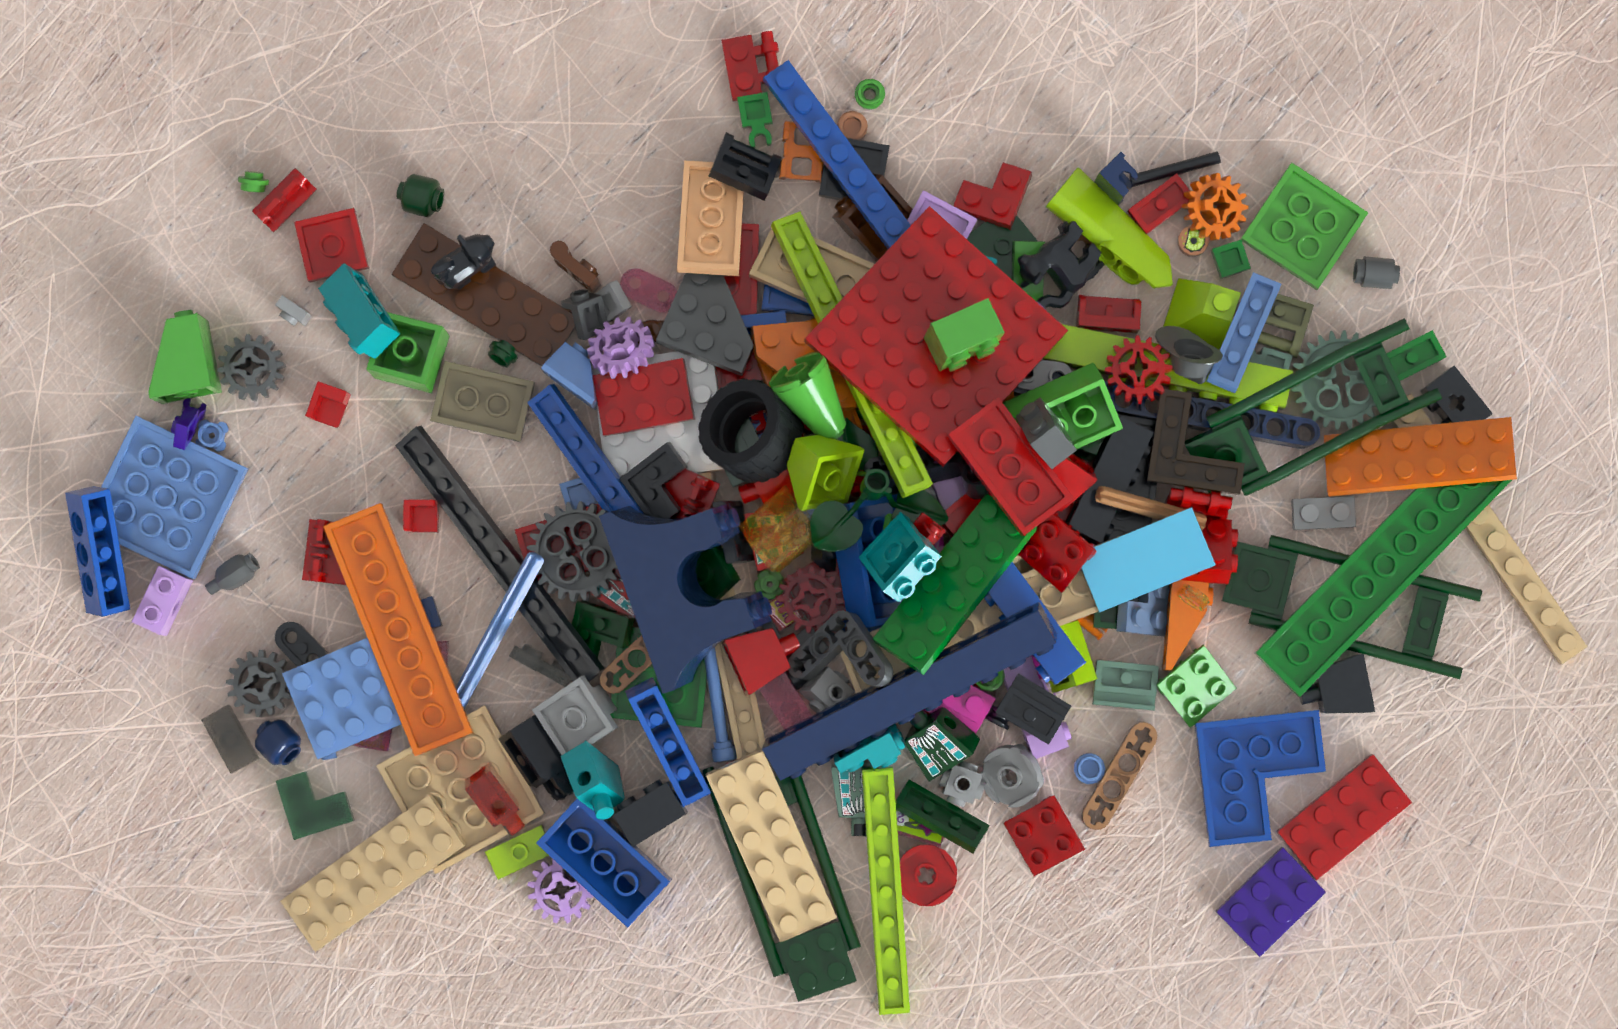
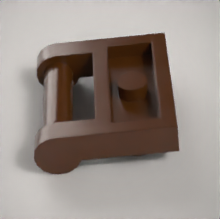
[550,241,601,293]

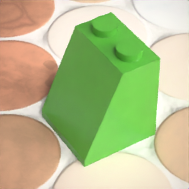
[148,310,222,404]

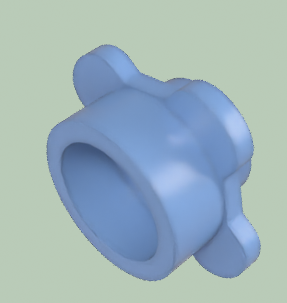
[196,419,229,452]

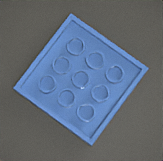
[101,416,248,580]

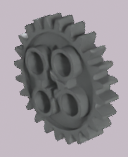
[527,501,620,602]

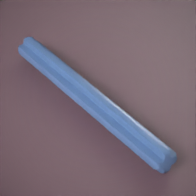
[456,552,544,709]

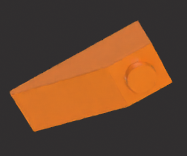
[1162,580,1214,671]

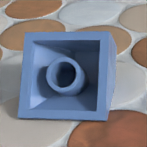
[541,342,598,410]

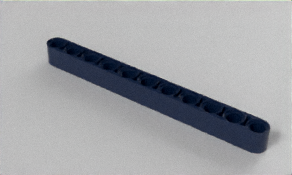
[1014,371,1320,449]

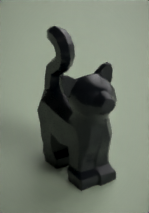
[1017,221,1104,309]
[431,234,496,290]

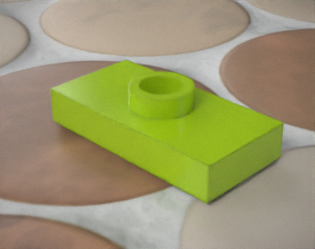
[485,825,549,880]

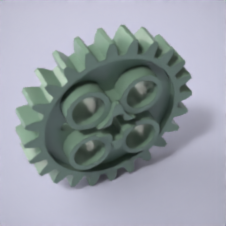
[1291,330,1376,430]

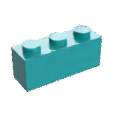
[318,263,400,359]

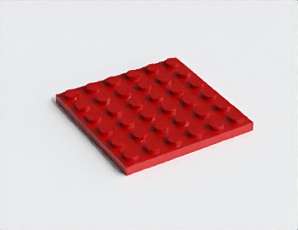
[804,206,1068,467]

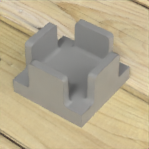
[532,675,618,755]

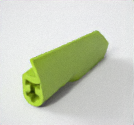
[1045,168,1173,288]

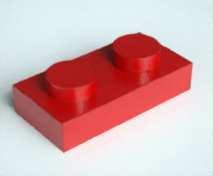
[1127,173,1190,234]

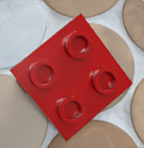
[665,469,720,519]
[1018,512,1097,593]
[302,519,346,585]
[1004,795,1085,876]

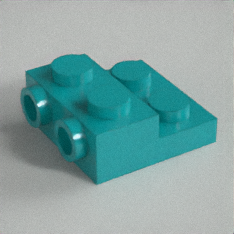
[859,512,942,602]
[833,723,906,774]

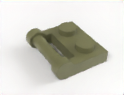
[1257,294,1314,358]

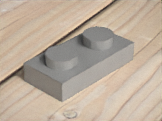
[1291,496,1356,530]

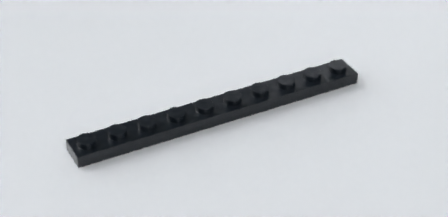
[395,425,605,682]

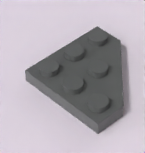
[656,273,754,376]

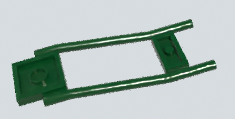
[1185,318,1443,496]
[1222,535,1482,680]
[702,767,861,1002]

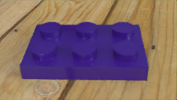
[1215,847,1326,957]

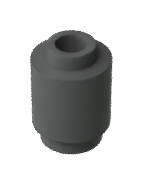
[1353,256,1400,289]

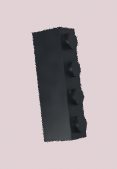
[1065,416,1154,546]

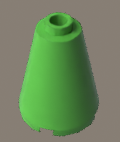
[769,352,846,439]

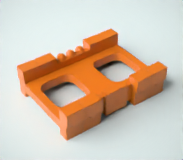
[779,121,823,183]

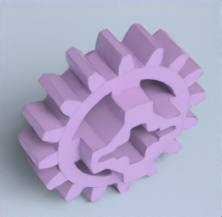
[587,317,655,379]
[528,858,594,924]

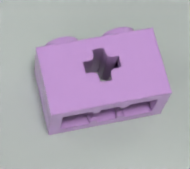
[132,566,193,636]

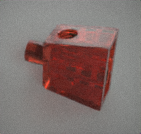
[465,762,525,836]

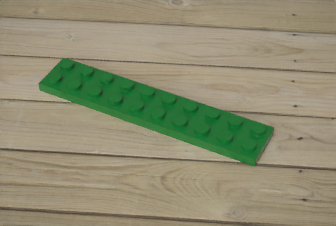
[1254,480,1512,697]

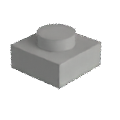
[595,280,632,322]
[276,295,312,326]

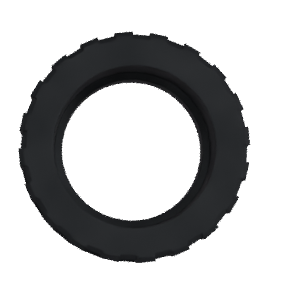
[698,379,804,483]

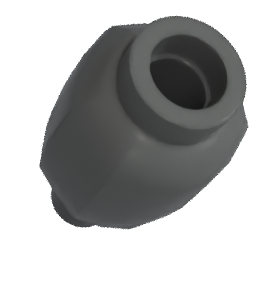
[205,553,260,595]

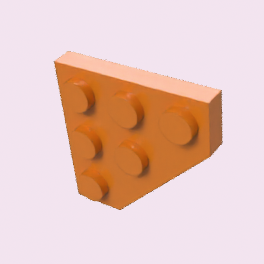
[752,320,857,411]

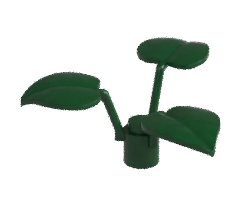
[810,418,949,552]

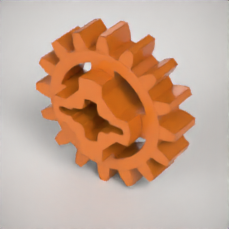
[1182,173,1248,241]

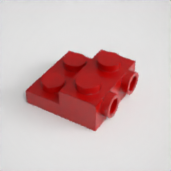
[1181,518,1238,584]

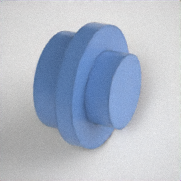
[1074,753,1105,784]

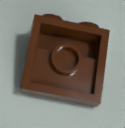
[832,174,913,261]

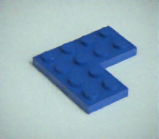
[1194,710,1326,847]

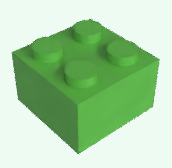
[924,298,1005,372]
[366,312,450,393]

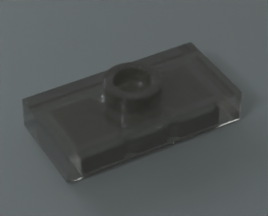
[201,705,260,774]

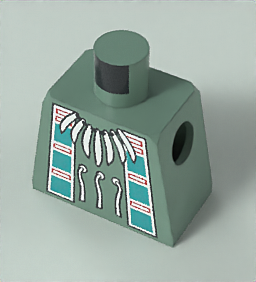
[831,767,873,836]

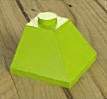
[1163,278,1241,350]
[787,435,865,511]

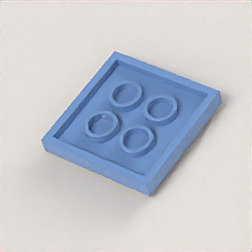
[282,638,402,759]

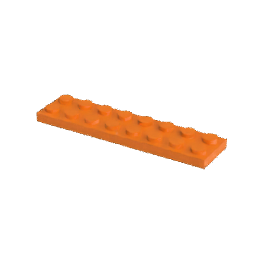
[323,503,474,756]

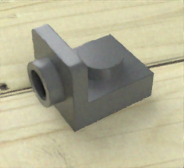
[561,289,608,340]

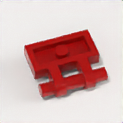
[721,31,779,101]
[1164,486,1233,520]

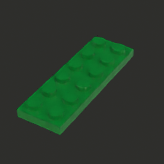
[873,494,1038,675]

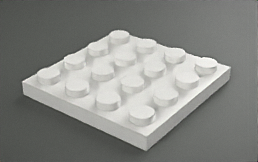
[592,351,724,477]

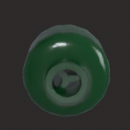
[396,174,444,217]

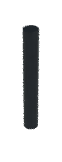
[1129,151,1221,187]

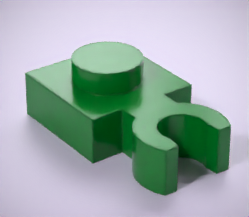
[737,92,773,148]

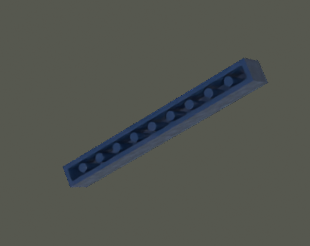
[762,602,1057,781]

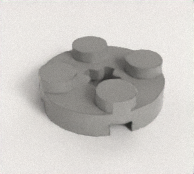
[981,744,1044,808]

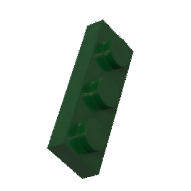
[895,779,990,854]

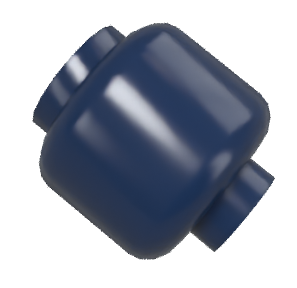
[255,719,301,765]

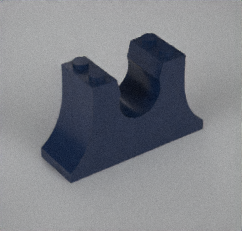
[599,503,772,694]

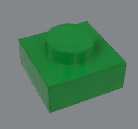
[1211,240,1251,279]

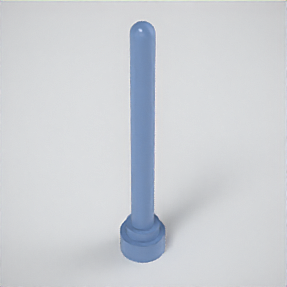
[704,647,737,762]

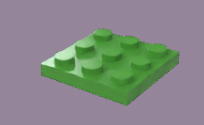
[1240,162,1368,290]

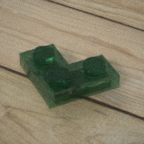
[276,771,355,840]

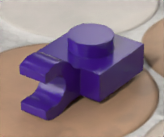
[171,398,206,450]

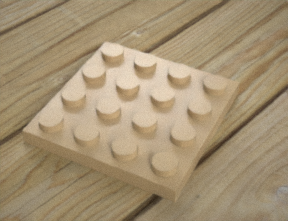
[376,705,545,874]

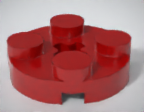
[900,844,957,906]

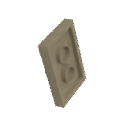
[430,361,535,442]

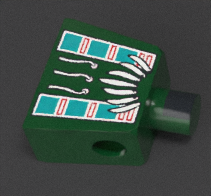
[904,707,980,782]

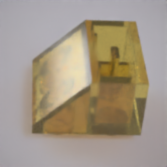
[739,485,812,573]

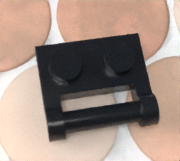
[708,132,782,201]

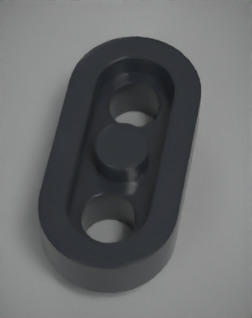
[275,622,328,667]

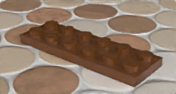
[391,223,576,367]

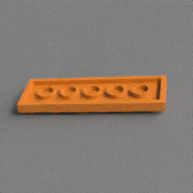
[1324,417,1517,497]

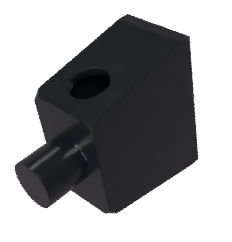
[1299,654,1375,713]

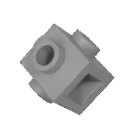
[799,667,855,713]
[939,761,986,807]

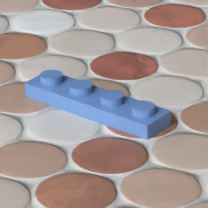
[1206,272,1282,393]

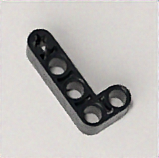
[864,446,990,500]

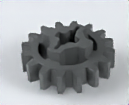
[217,334,286,401]
[226,650,292,717]

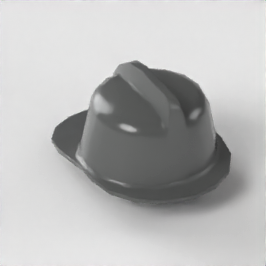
[1155,326,1223,384]

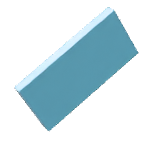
[1081,507,1215,613]

